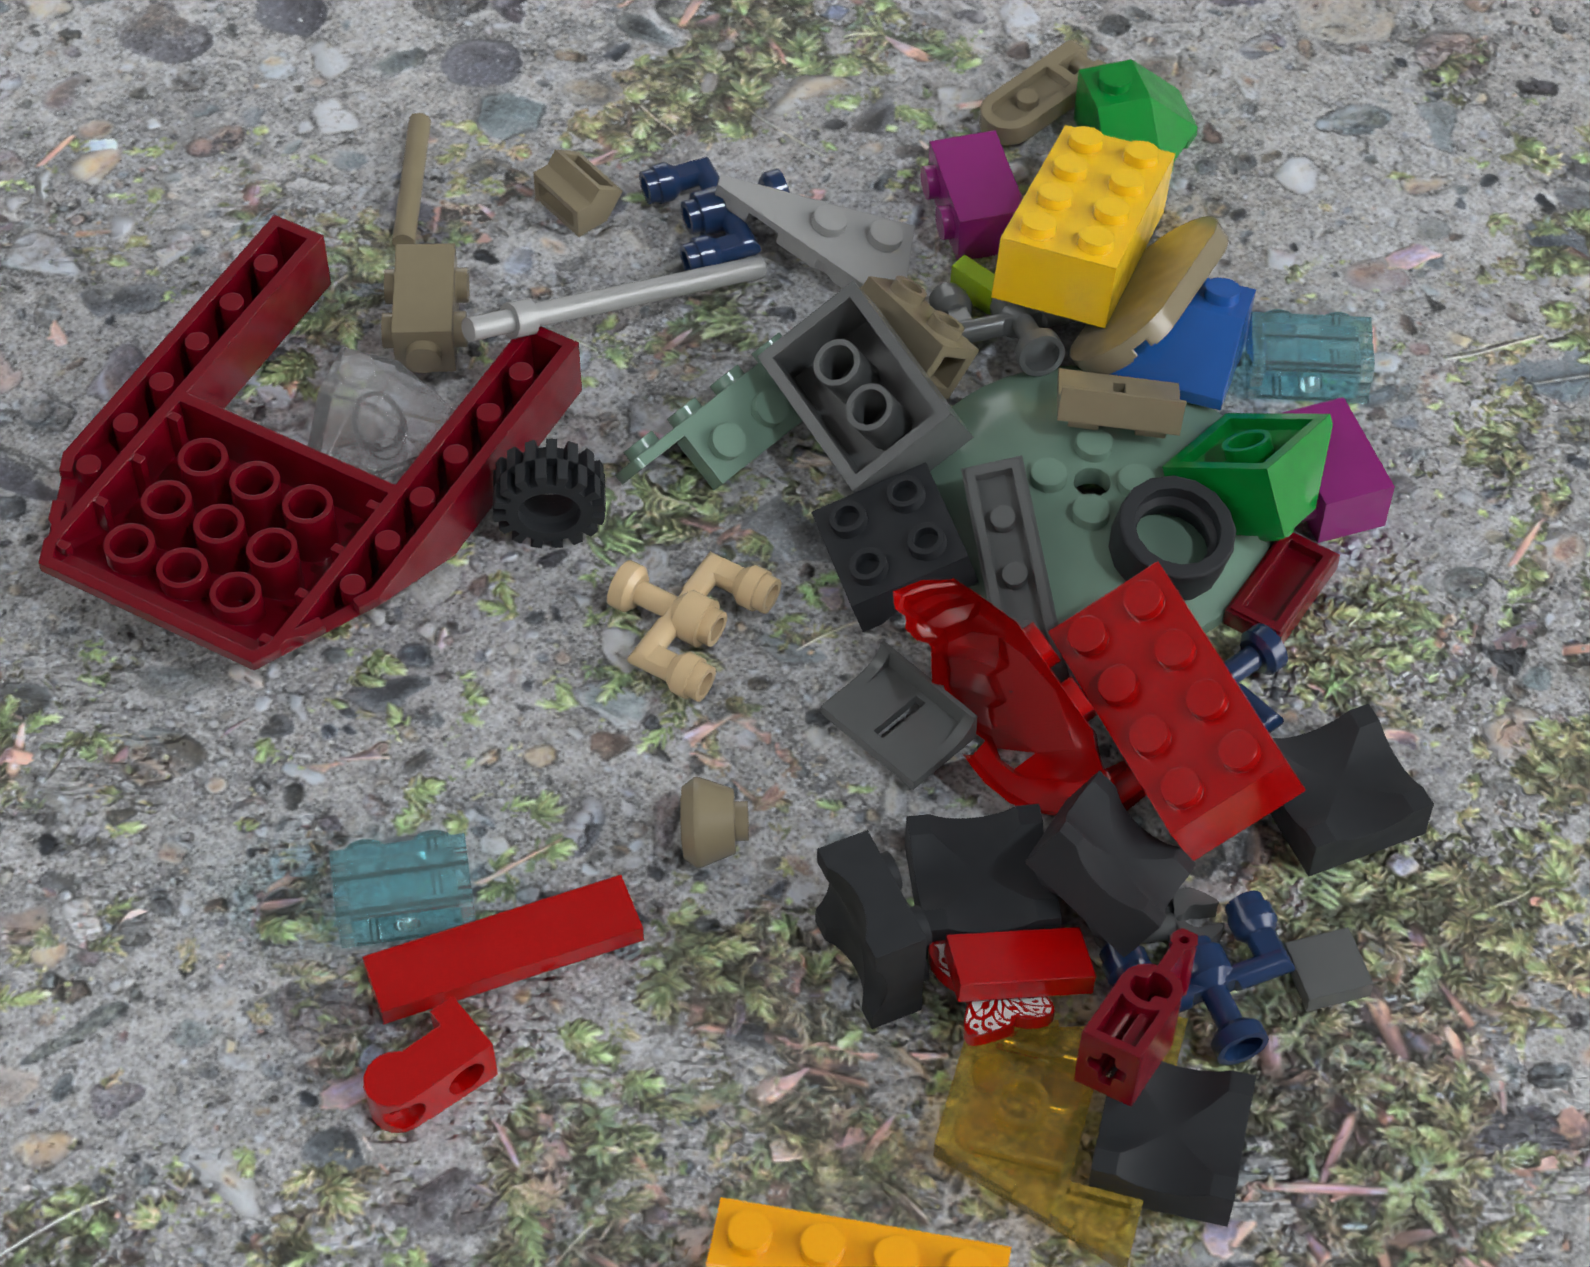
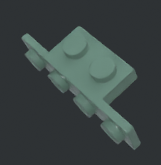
[615,332,802,490]

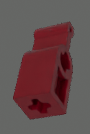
[1073,928,1198,1107]

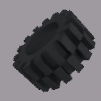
[493,439,606,548]

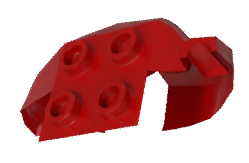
[893,578,1146,816]

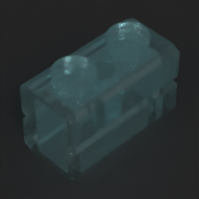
[1245,309,1375,404]
[329,830,476,948]

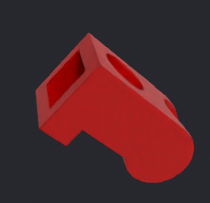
[363,996,498,1133]

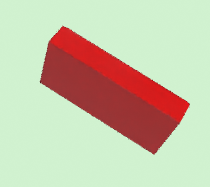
[943,927,1096,1002]

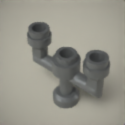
[929,282,1077,377]

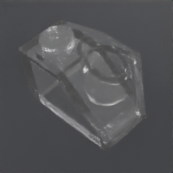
[307,347,455,479]

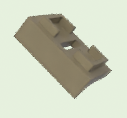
[1057,368,1186,439]

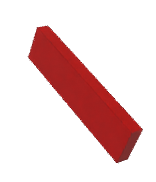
[362,874,644,1024]

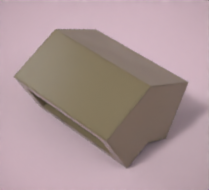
[533,149,623,237]

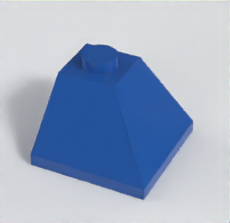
[1109,277,1256,411]

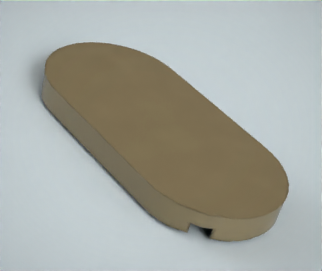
[1070,216,1229,374]

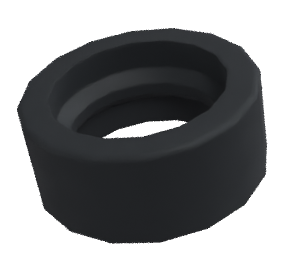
[1108,475,1236,600]

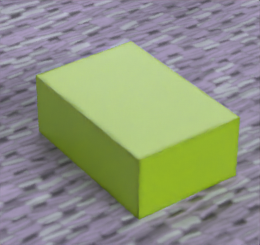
[950,255,995,315]

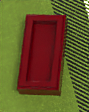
[1223,532,1340,643]

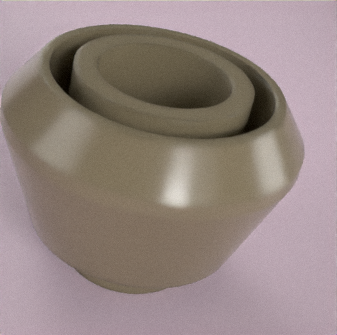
[680,777,749,868]

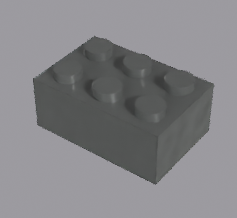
[757,281,974,493]

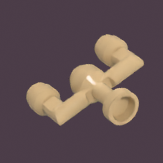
[607,552,782,702]

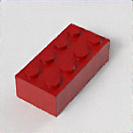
[1048,561,1306,861]

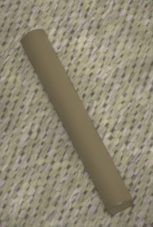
[392,113,431,248]

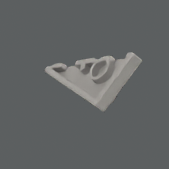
[715,174,915,289]

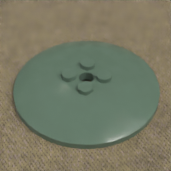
[930,365,1272,633]

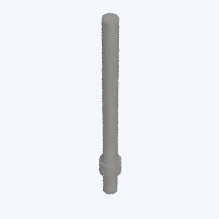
[461,256,767,342]

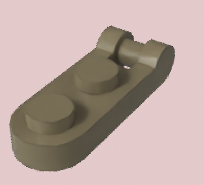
[979,40,1107,145]

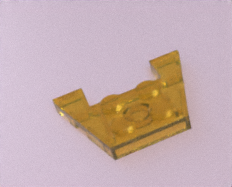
[933,1016,1188,1267]

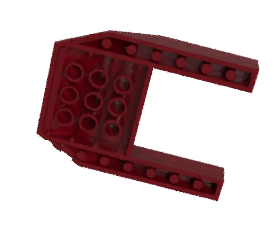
[39,215,582,671]

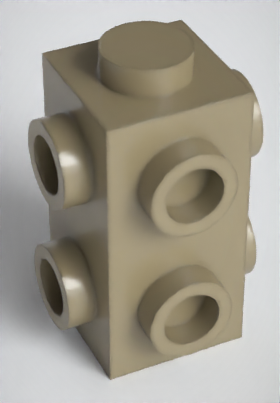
[381,243,470,373]
[860,276,979,399]

